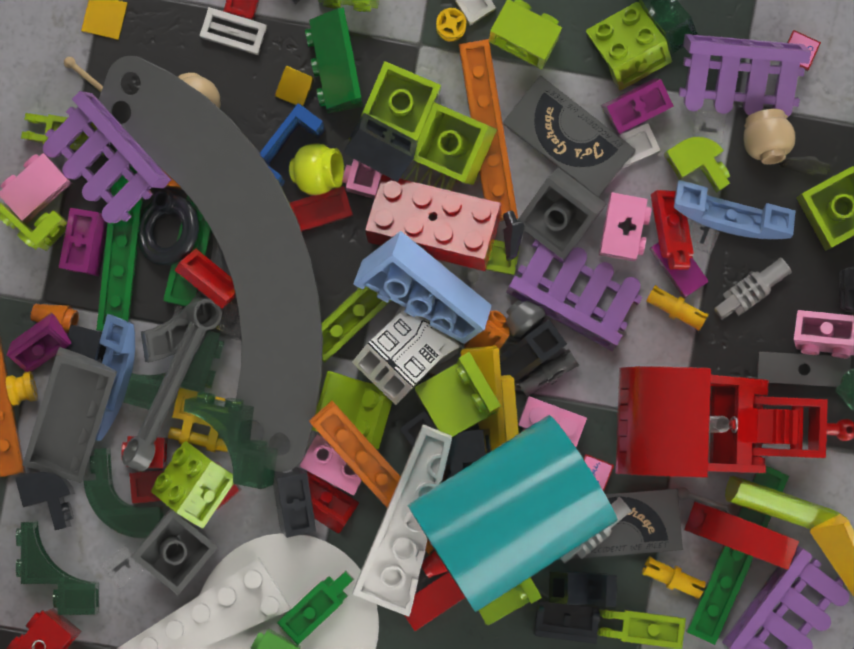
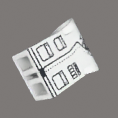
[352,306,463,405]

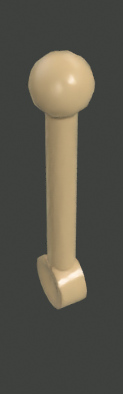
[64,56,103,92]

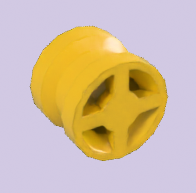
[436,8,466,42]
[6,371,38,406]

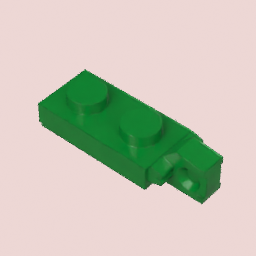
[277,571,354,645]

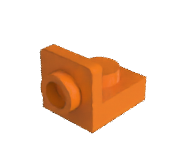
[464,310,510,350]

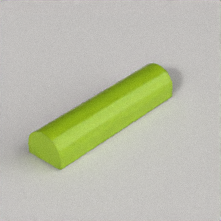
[321,286,391,363]
[725,475,847,529]

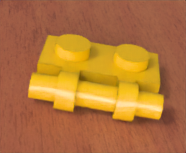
[168,388,235,453]

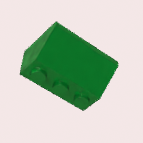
[305,7,363,113]

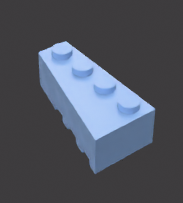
[353,231,492,344]

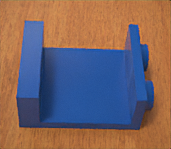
[260,103,325,187]

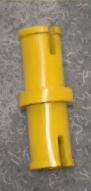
[646,285,709,331]
[642,556,706,599]

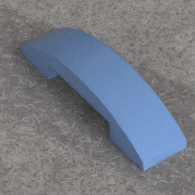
[674,180,796,239]
[95,314,135,441]

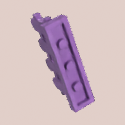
[679,34,811,117]
[43,91,171,223]
[506,239,643,351]
[722,546,849,649]

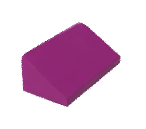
[649,242,709,298]
[7,313,71,372]

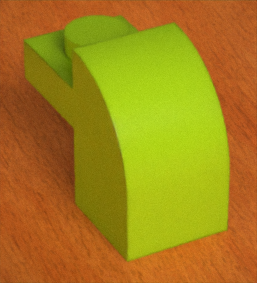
[664,137,730,193]

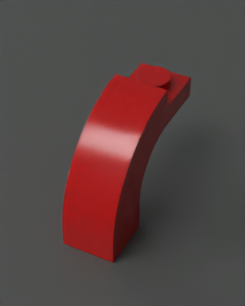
[684,502,799,570]

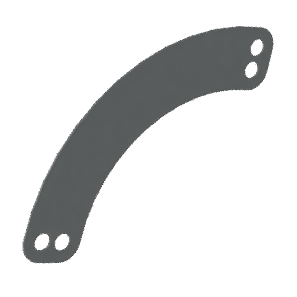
[99,56,323,472]

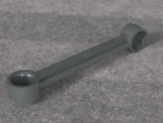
[122,298,222,472]

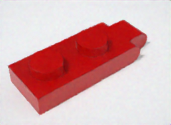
[651,190,694,270]

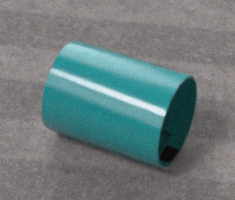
[407,415,618,612]

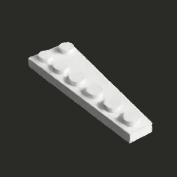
[352,425,452,617]
[117,558,291,649]

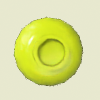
[289,143,344,195]

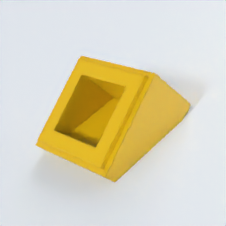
[275,66,315,106]

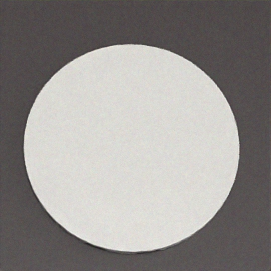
[200,533,379,649]

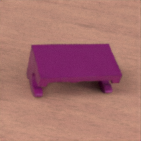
[601,78,674,134]
[59,208,108,276]

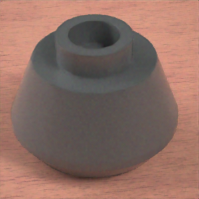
[506,300,546,340]

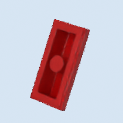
[307,471,359,534]

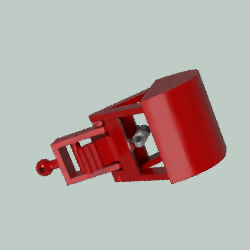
[616,366,854,478]

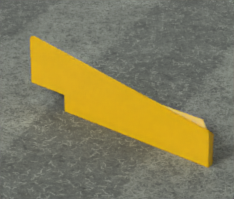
[461,346,519,451]
[810,514,854,597]

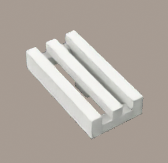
[200,7,267,55]

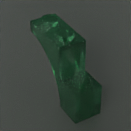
[123,330,225,410]
[184,392,278,489]
[16,521,99,615]

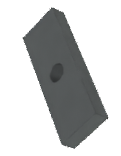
[756,352,851,388]

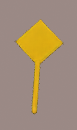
[81,0,128,40]

